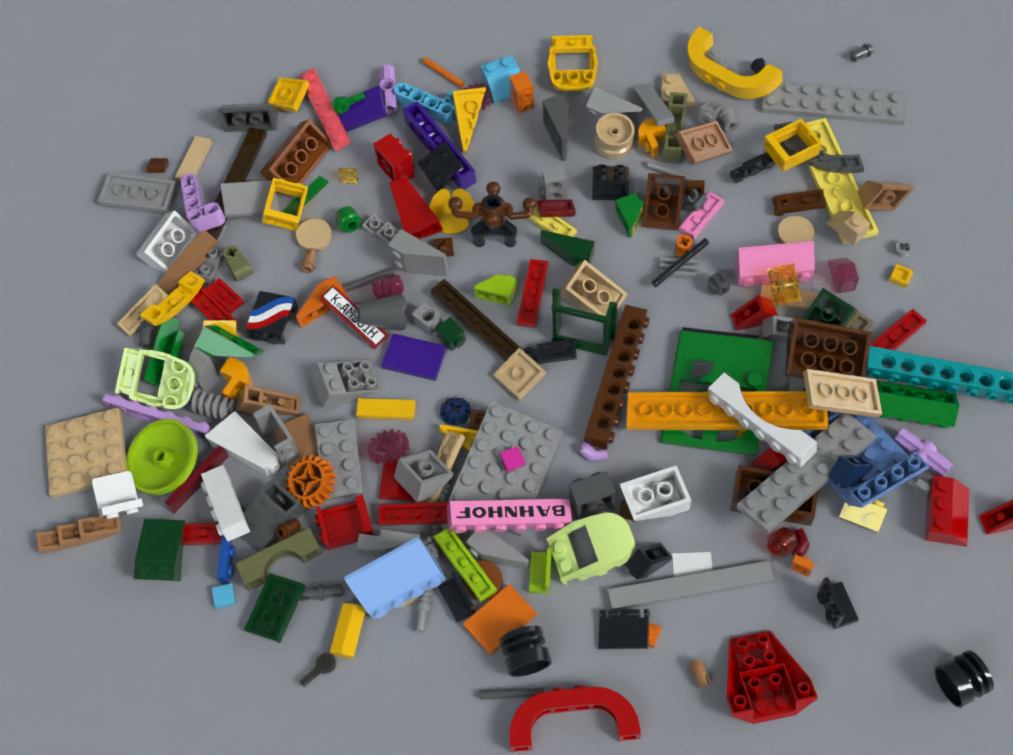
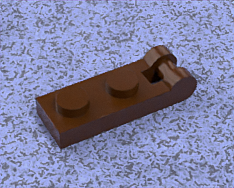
[772,189,826,217]

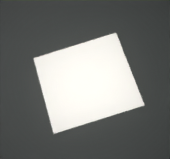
[672,552,713,577]

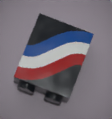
[246,291,298,345]

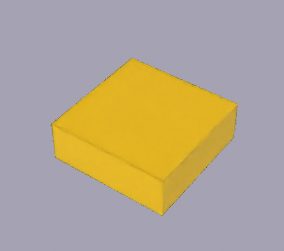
[888,264,914,288]

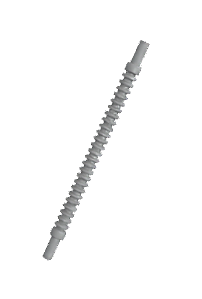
[415,462,455,632]

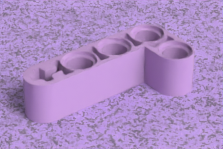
[181,173,226,232]

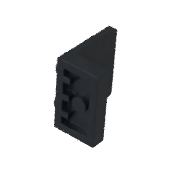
[417,141,463,191]
[592,164,629,200]
[817,577,859,629]

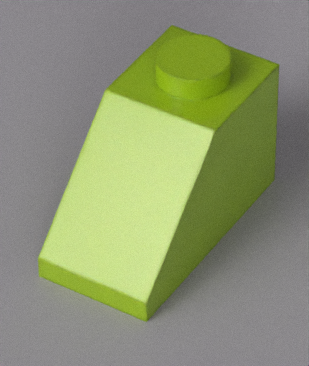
[474,274,517,306]

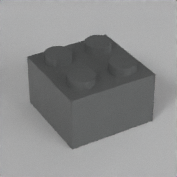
[569,471,616,520]

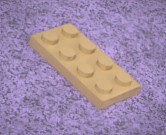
[803,369,882,418]

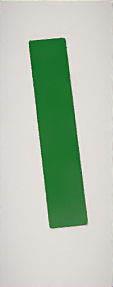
[282,176,329,215]

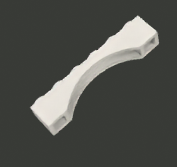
[708,373,817,468]

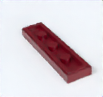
[165,445,228,514]

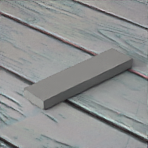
[634,83,674,127]

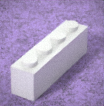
[201,465,250,542]

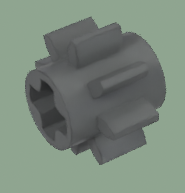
[707,272,731,296]

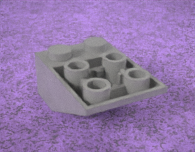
[311,359,381,408]

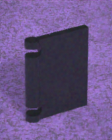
[598,609,650,650]

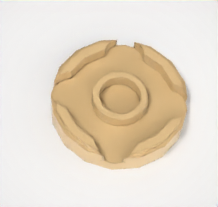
[777,216,815,244]
[296,219,332,252]

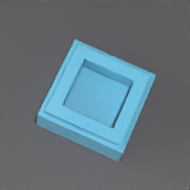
[212,583,237,609]

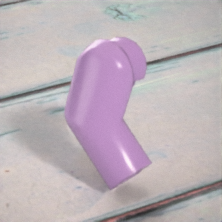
[580,442,608,461]

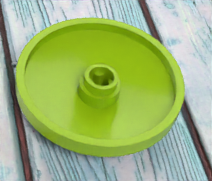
[126,419,198,496]

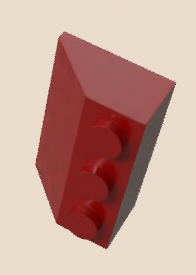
[925,475,969,547]

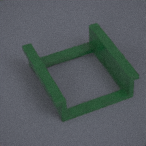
[551,288,618,356]

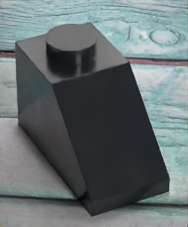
[625,543,673,580]

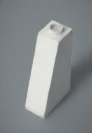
[205,411,282,477]

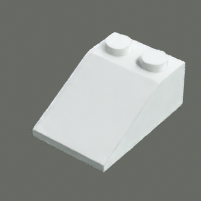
[620,466,692,521]

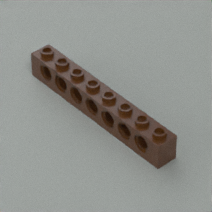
[584,304,650,450]

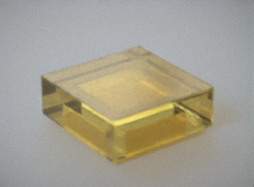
[338,168,359,184]

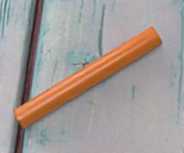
[422,57,465,88]

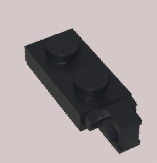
[730,152,775,183]

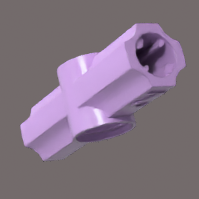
[380,64,397,114]
[894,427,954,477]

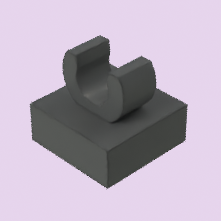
[683,189,708,211]

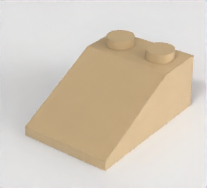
[560,260,628,316]

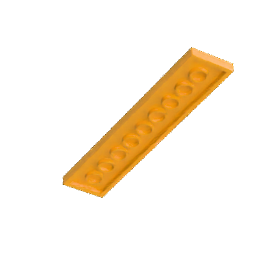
[626,391,828,430]

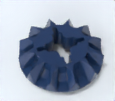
[440,396,471,425]

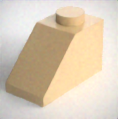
[826,211,870,246]

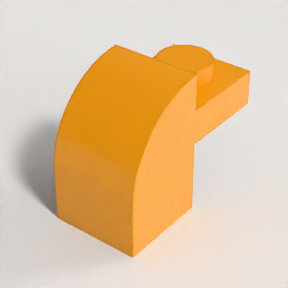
[638,118,666,159]
[220,357,252,403]

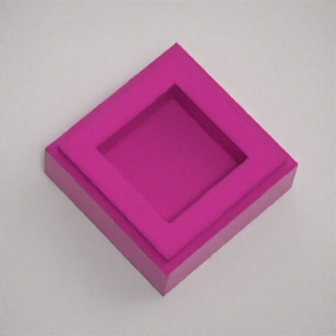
[499,446,526,473]

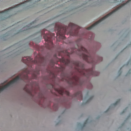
[367,429,410,465]

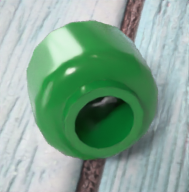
[335,206,361,233]

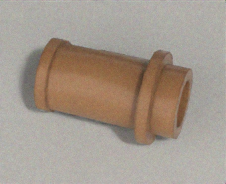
[301,249,317,273]
[689,659,711,689]

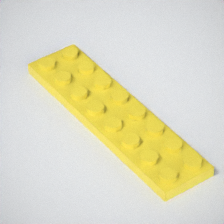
[805,118,879,244]

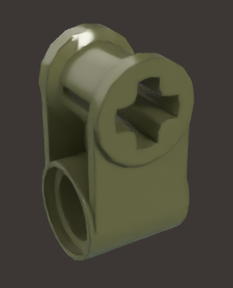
[223,245,253,281]

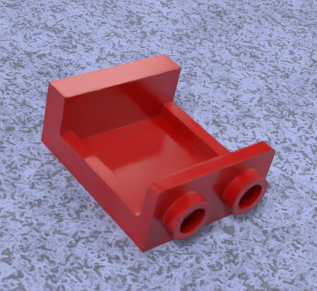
[314,494,374,550]

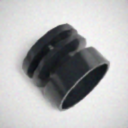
[499,626,552,677]
[935,650,994,708]

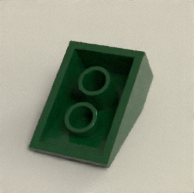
[802,288,858,327]
[134,519,185,581]

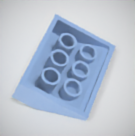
[344,537,446,619]

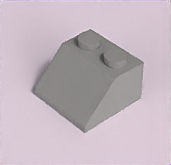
[394,449,454,502]

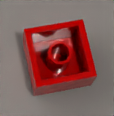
[373,133,415,181]

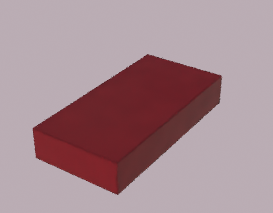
[537,199,576,217]

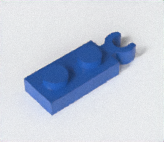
[217,535,236,584]

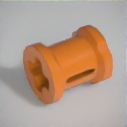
[675,234,693,257]

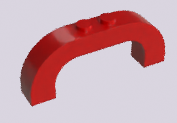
[509,685,641,752]

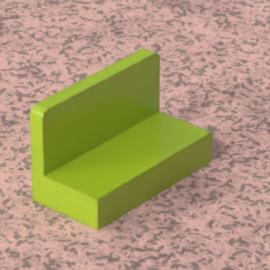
[529,547,552,594]

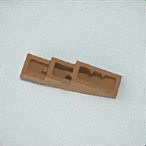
[158,229,218,295]
[36,514,122,554]

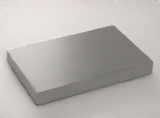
[220,180,279,218]

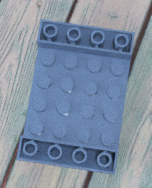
[802,411,929,508]

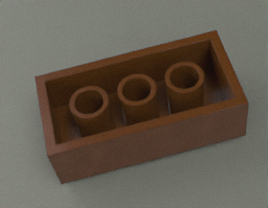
[730,465,818,526]

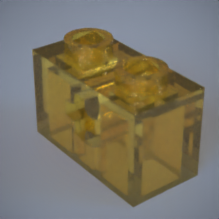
[767,263,802,307]

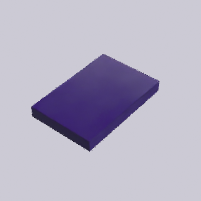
[337,86,387,132]
[381,333,447,381]

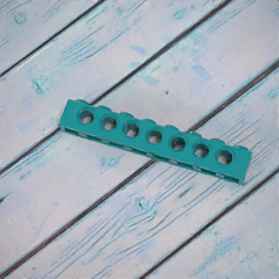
[865,346,1013,404]

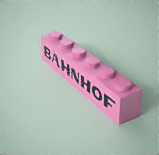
[447,499,572,533]

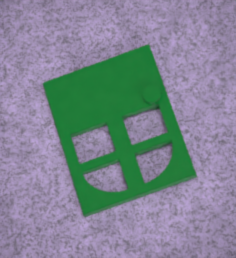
[660,331,774,456]

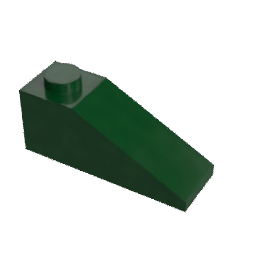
[540,230,595,267]

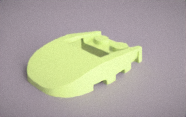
[115,348,195,409]
[546,513,635,585]

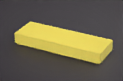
[527,207,577,237]

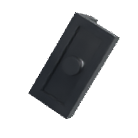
[438,571,475,623]

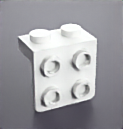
[92,471,143,520]

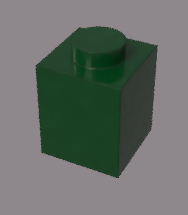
[436,317,466,351]

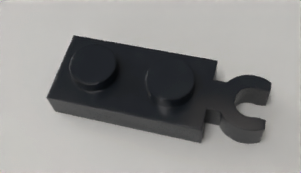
[524,339,577,364]

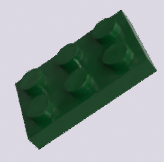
[244,573,306,643]

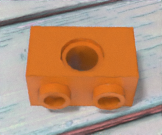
[509,71,534,114]

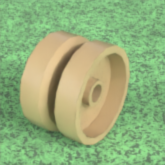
[594,113,634,159]

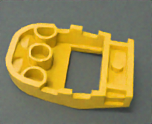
[548,35,598,91]

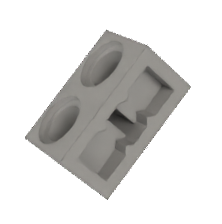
[539,165,567,200]

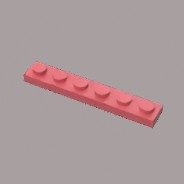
[299,67,351,151]

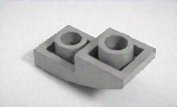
[362,213,399,245]
[194,248,224,284]

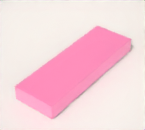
[679,191,725,240]

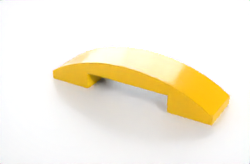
[140,271,205,326]

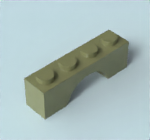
[663,92,688,163]
[235,527,322,591]

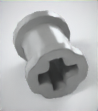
[719,108,740,132]

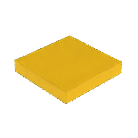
[268,77,310,112]

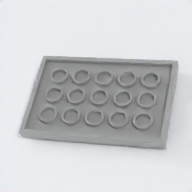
[448,401,563,537]

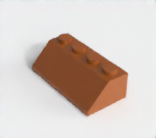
[260,119,332,184]

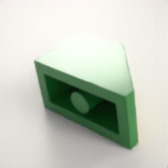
[615,193,644,238]

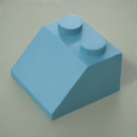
[481,55,520,104]

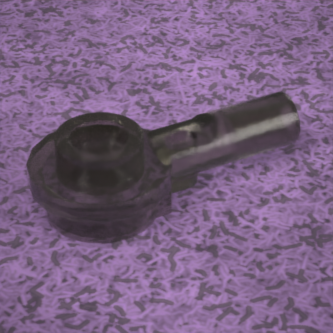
[299,653,336,687]

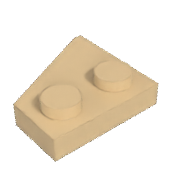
[661,73,695,106]

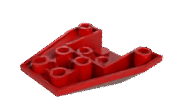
[726,631,818,724]

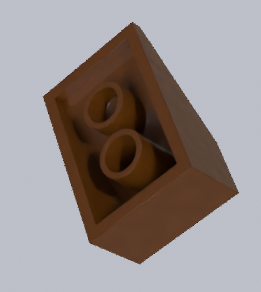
[642,173,686,231]

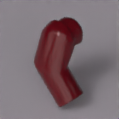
[791,528,810,557]

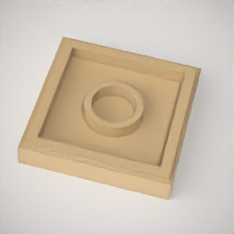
[493,348,547,401]

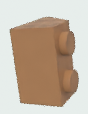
[857,180,914,211]

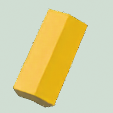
[330,603,366,660]

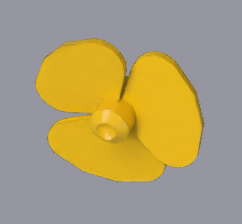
[429,188,474,234]

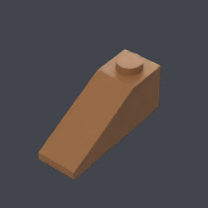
[237,385,301,416]

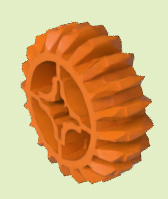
[284,455,337,509]

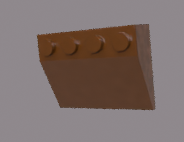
[785,318,872,379]

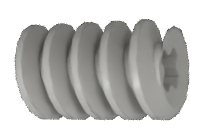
[191,389,236,421]

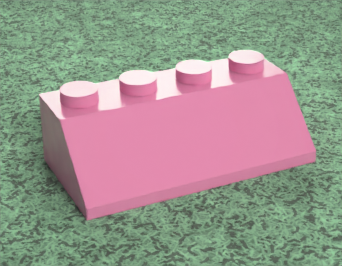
[735,241,815,287]

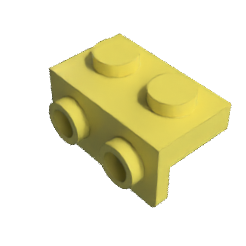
[839,500,887,532]

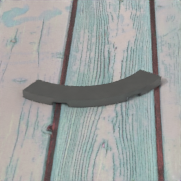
[774,121,864,174]

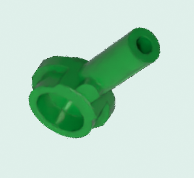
[332,92,366,114]

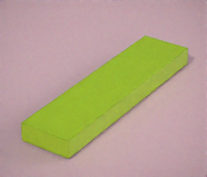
[433,527,497,603]

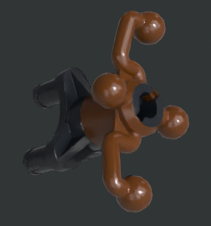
[448,181,537,247]

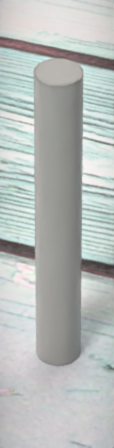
[647,161,699,181]

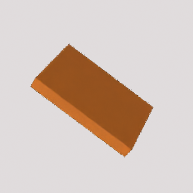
[463,584,537,656]

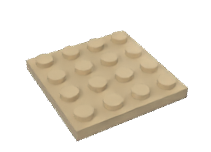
[45,407,127,498]

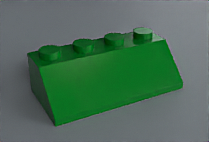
[876,380,960,428]

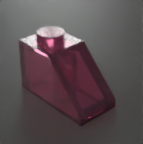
[828,257,859,293]

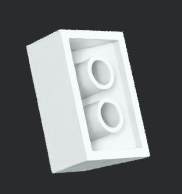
[136,211,200,273]

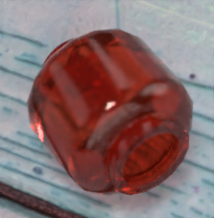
[767,527,798,557]

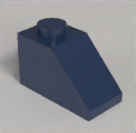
[828,455,874,489]

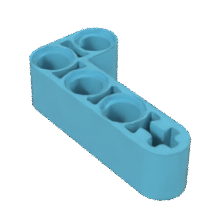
[394,83,458,125]

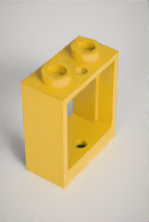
[763,119,822,172]
[262,178,308,231]

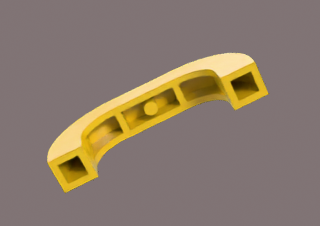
[687,26,783,99]

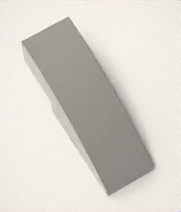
[356,529,422,557]

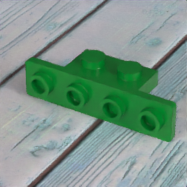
[143,317,185,387]

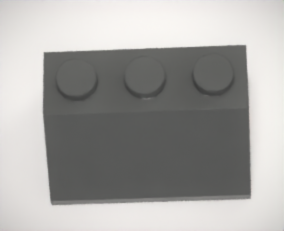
[218,103,278,132]

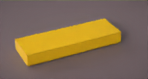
[356,398,416,420]

